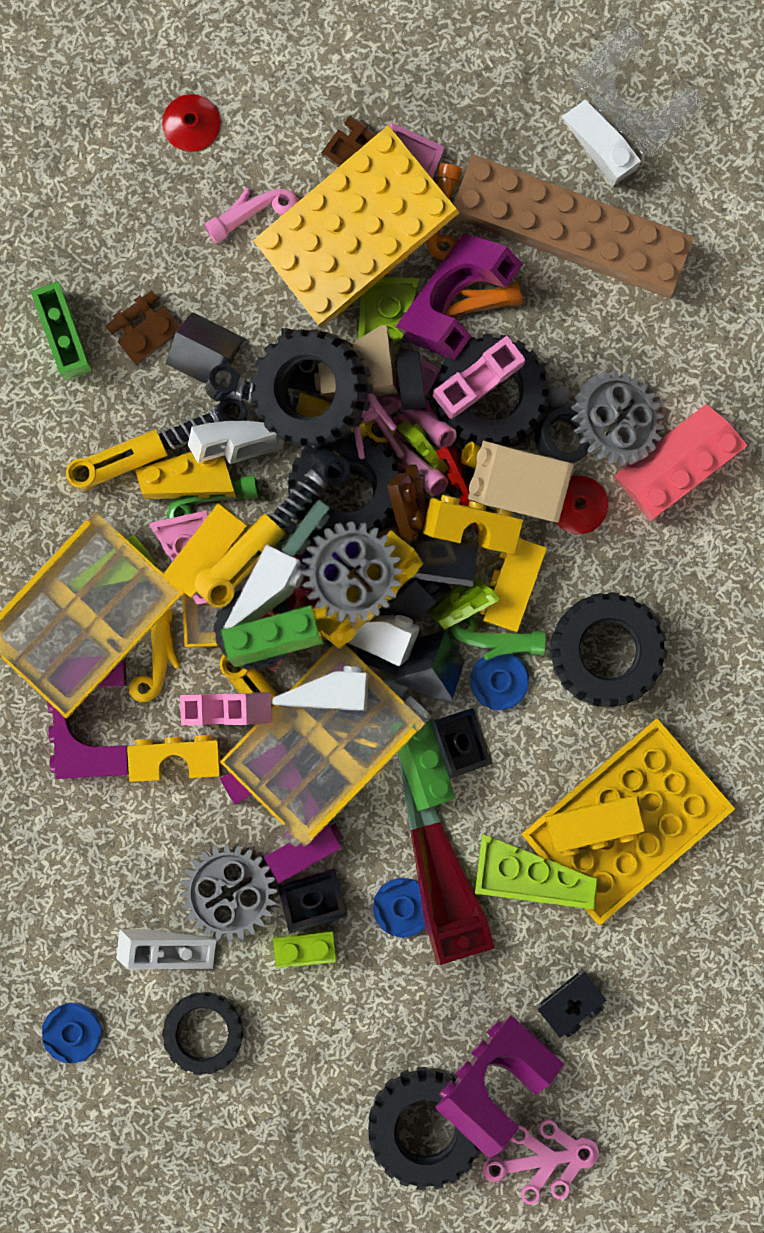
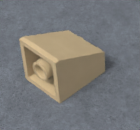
[314,325,399,402]
[468,441,574,523]

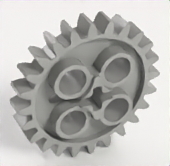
[571,370,664,466]
[301,522,402,622]
[180,844,278,942]

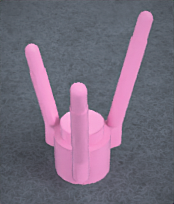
[353,394,404,459]

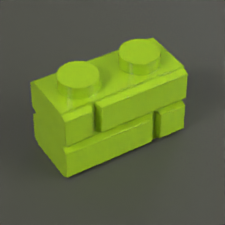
[273,929,337,969]

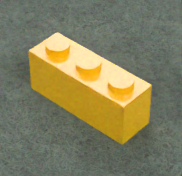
[163,502,249,597]
[479,538,547,633]
[545,795,645,857]

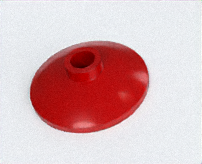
[162,94,220,152]
[555,476,608,534]

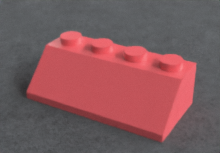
[614,404,748,522]

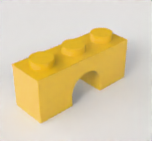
[422,495,523,555]
[127,735,221,782]

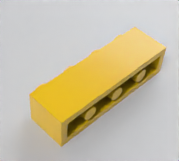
[313,530,424,650]

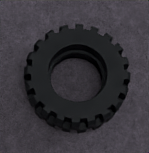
[250,329,372,447]
[435,334,549,447]
[288,432,401,544]
[550,592,667,707]
[368,1067,481,1190]

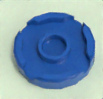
[470,654,529,710]
[373,877,425,938]
[42,1002,102,1063]

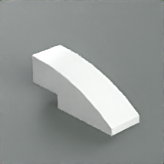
[188,421,284,464]

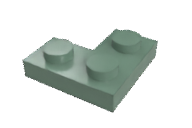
[279,500,329,557]

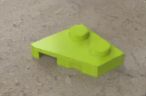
[396,420,449,474]
[428,575,500,629]

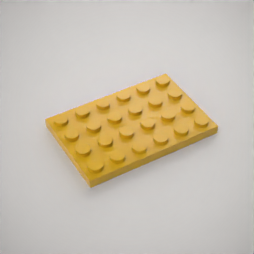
[253,125,459,328]
[521,718,735,926]

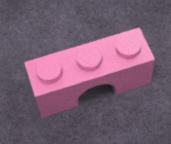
[433,336,525,420]
[180,692,272,725]

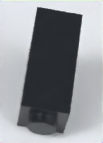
[378,579,452,624]

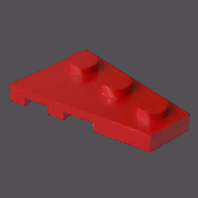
[436,446,491,534]

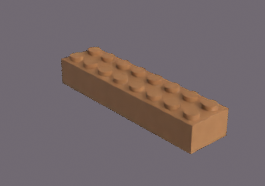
[453,154,694,299]

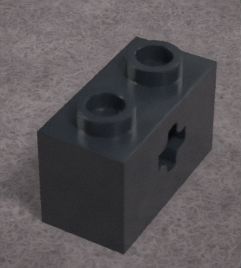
[535,969,607,1038]

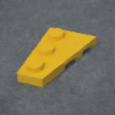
[135,452,236,499]

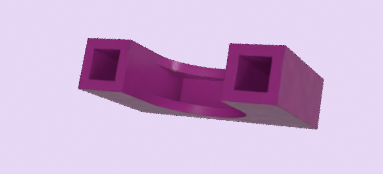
[395,233,523,360]
[46,656,130,779]
[220,743,344,883]
[435,1015,564,1159]

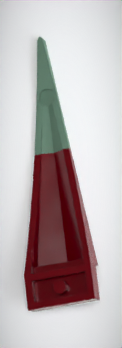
[398,754,495,965]

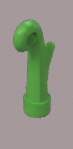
[167,475,259,519]
[450,616,546,660]

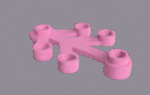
[482,1119,599,1205]

